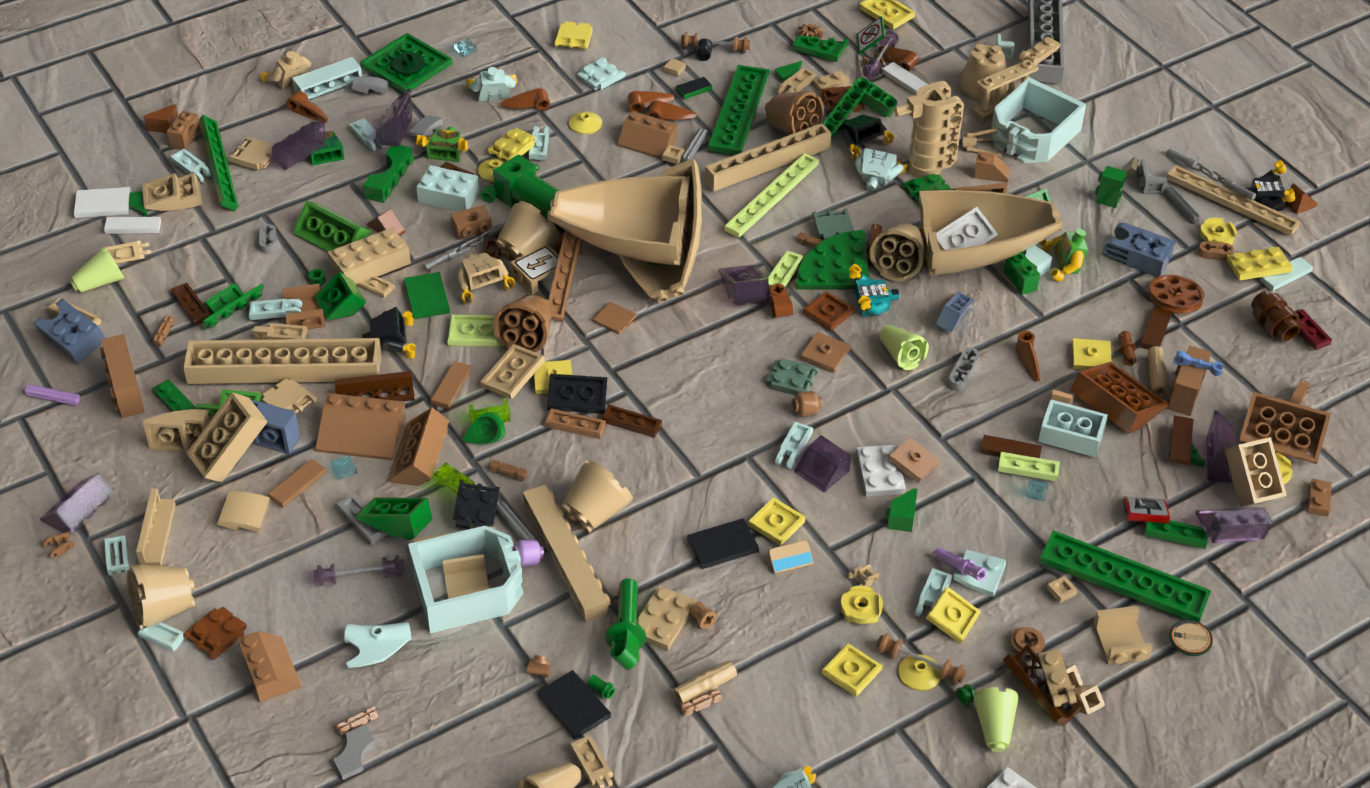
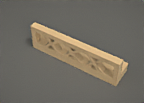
[136,488,176,566]

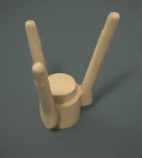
[962,128,1001,158]

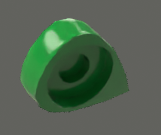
[462,412,505,444]

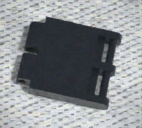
[453,480,500,529]

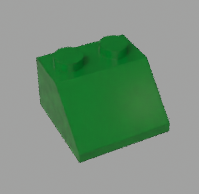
[314,272,367,320]

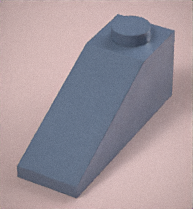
[936,291,974,332]

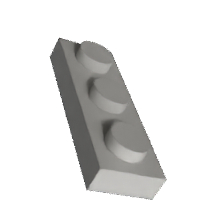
[337,494,389,545]

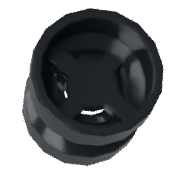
[695,39,713,61]

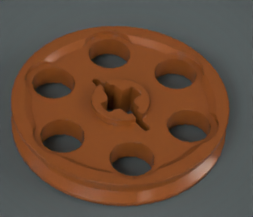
[1148,275,1204,313]

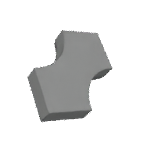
[333,725,375,780]

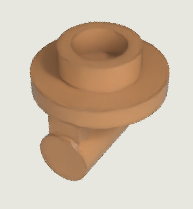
[527,655,551,677]

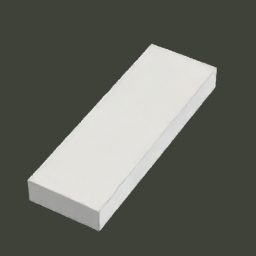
[882,62,928,95]
[104,217,161,234]

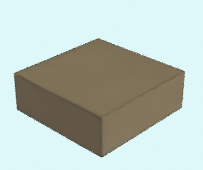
[1123,157,1139,179]

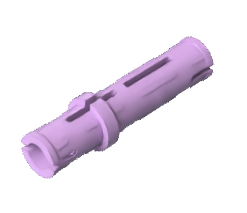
[933,547,986,581]

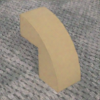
[1063,665,1105,715]

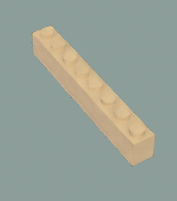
[705,123,831,192]
[523,485,611,623]

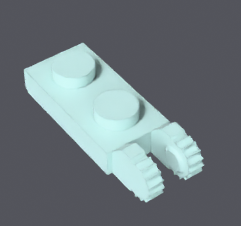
[349,118,386,152]
[529,126,549,160]
[170,149,213,183]
[248,298,302,320]
[775,422,813,469]
[915,568,952,617]

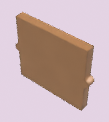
[593,302,637,334]

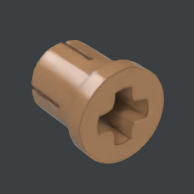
[689,601,717,629]

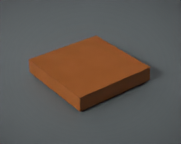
[803,291,854,331]

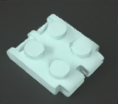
[577,57,626,90]

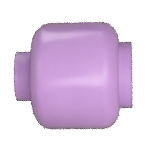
[512,539,544,567]

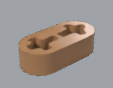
[1198,241,1234,260]
[1290,379,1311,405]

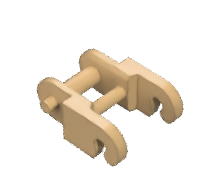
[848,564,879,587]

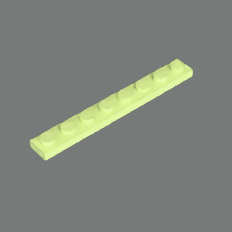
[725,153,819,238]

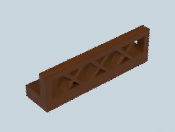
[334,371,415,402]
[1003,645,1083,725]

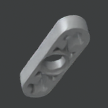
[948,348,979,391]

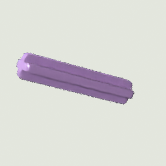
[24,384,80,406]

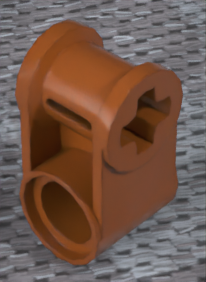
[769,283,793,318]

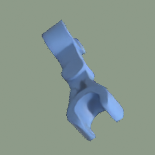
[1174,351,1223,376]

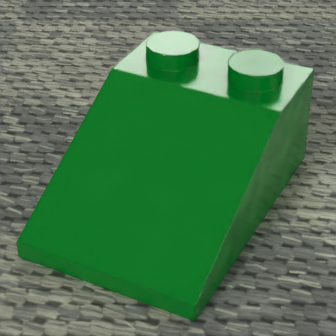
[356,497,433,540]

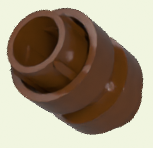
[1251,291,1301,341]

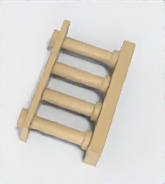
[972,59,1039,122]

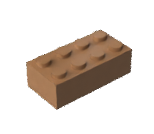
[99,334,145,418]

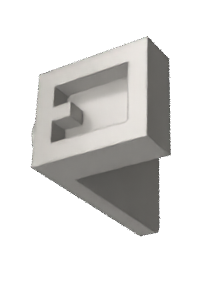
[1136,159,1167,194]

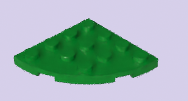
[796,230,869,290]

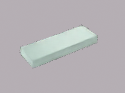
[1260,257,1313,291]

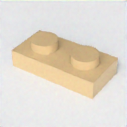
[813,70,850,93]

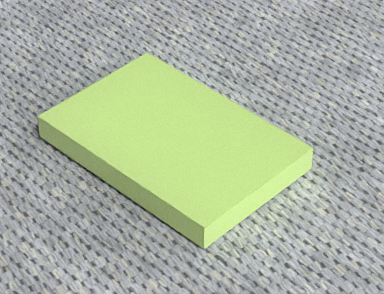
[448,315,504,347]

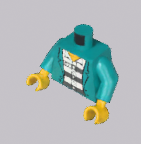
[849,264,899,317]

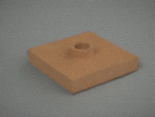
[800,332,851,373]
[887,438,941,483]

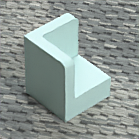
[996,34,1015,59]

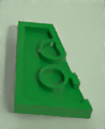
[792,36,849,62]

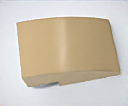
[142,173,202,211]
[143,409,210,452]

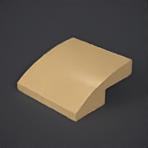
[217,491,270,533]

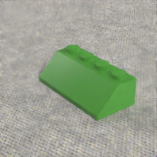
[293,200,372,251]

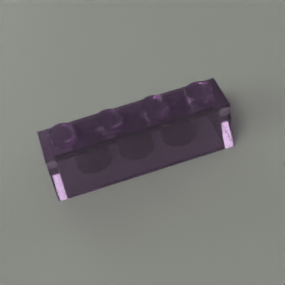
[376,88,412,146]

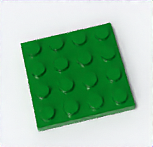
[360,33,453,94]

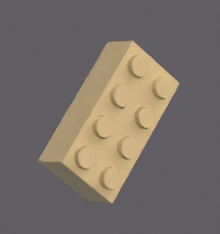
[328,227,411,285]
[187,392,268,482]

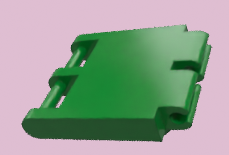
[903,174,951,206]

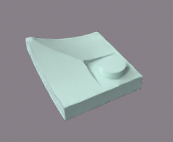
[953,550,1006,597]

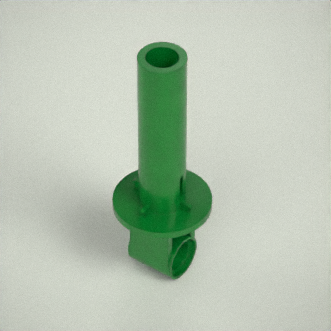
[605,578,646,670]

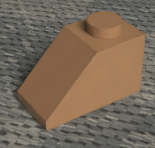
[974,152,1010,182]

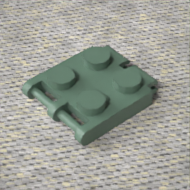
[812,208,854,240]
[766,358,819,396]

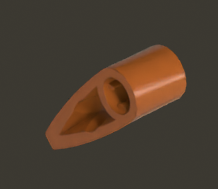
[878,46,919,72]
[501,88,550,110]
[286,91,328,123]
[627,91,674,113]
[647,100,696,120]
[1016,331,1040,382]

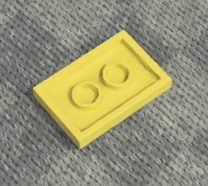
[859,0,915,30]
[1227,247,1292,281]

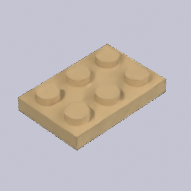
[480,344,545,399]
[636,585,697,651]

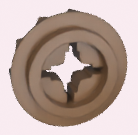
[798,23,823,39]
[1011,627,1045,657]

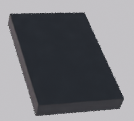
[547,374,608,414]
[687,518,759,569]
[537,670,611,740]

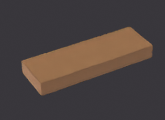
[431,361,472,409]
[544,409,606,439]
[268,459,327,508]

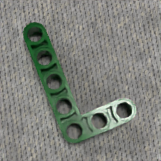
[823,78,897,140]

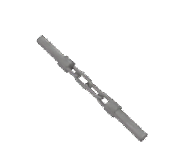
[1167,148,1256,200]
[423,223,504,271]

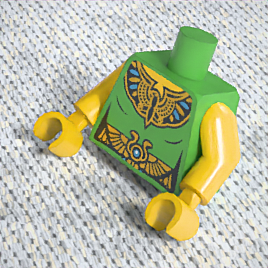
[415,126,469,162]
[1039,229,1088,282]

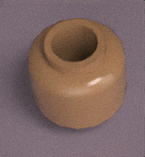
[792,391,822,417]

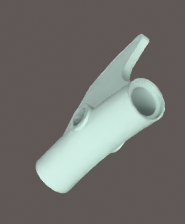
[344,622,412,668]

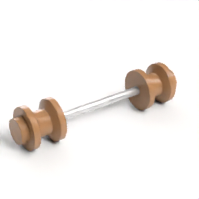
[681,32,751,53]
[876,633,966,685]

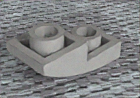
[351,77,388,94]
[409,115,443,137]

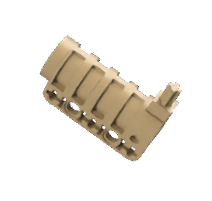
[893,81,964,178]

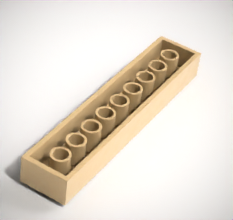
[184,338,381,384]

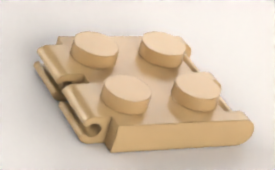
[227,137,278,170]
[261,378,317,414]

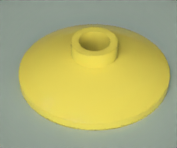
[569,112,602,134]
[478,159,506,182]
[898,654,941,691]

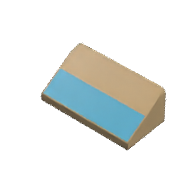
[768,540,814,574]

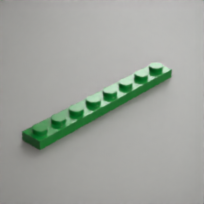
[199,115,238,211]

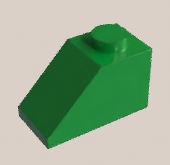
[885,488,918,532]

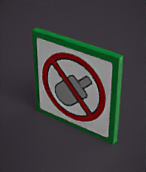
[857,16,886,54]

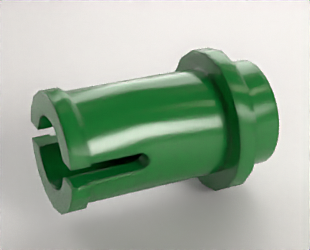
[587,674,615,699]

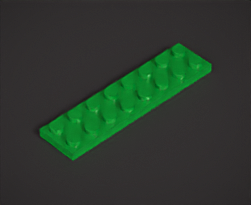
[708,65,770,155]
[1039,530,1211,622]

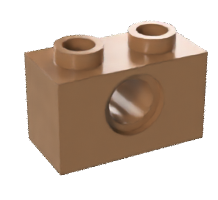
[167,111,201,150]
[451,205,492,240]

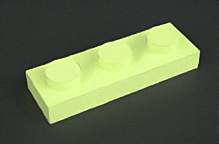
[764,250,803,290]
[998,452,1060,481]

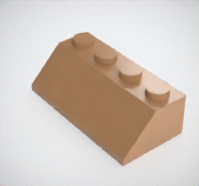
[388,407,449,486]

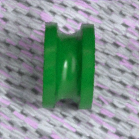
[480,185,498,203]
[308,269,326,286]
[956,684,976,706]

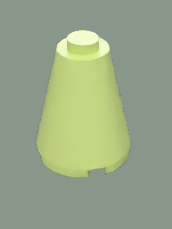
[70,247,125,292]
[879,325,929,370]
[974,687,1018,752]

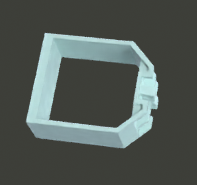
[990,77,1086,163]
[408,526,523,634]

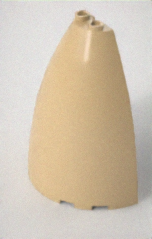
[619,158,702,303]
[547,176,691,266]
[919,190,1062,276]

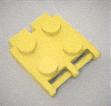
[555,21,593,50]
[487,128,536,161]

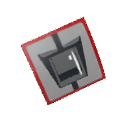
[1123,496,1170,523]

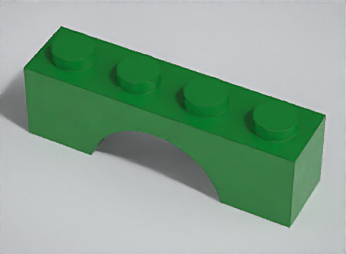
[363,143,414,203]

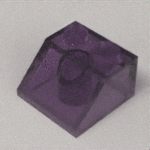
[794,435,851,492]

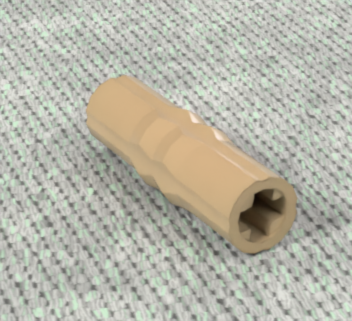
[1147,346,1168,397]
[673,660,737,705]

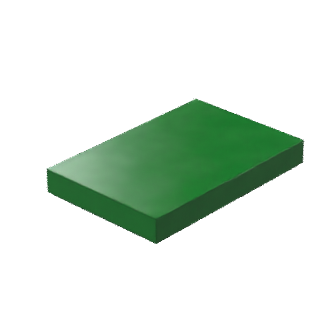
[404,272,450,319]

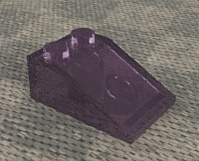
[719,265,769,306]

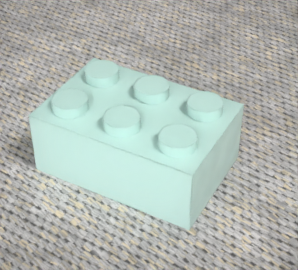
[416,165,480,212]
[1038,400,1108,457]

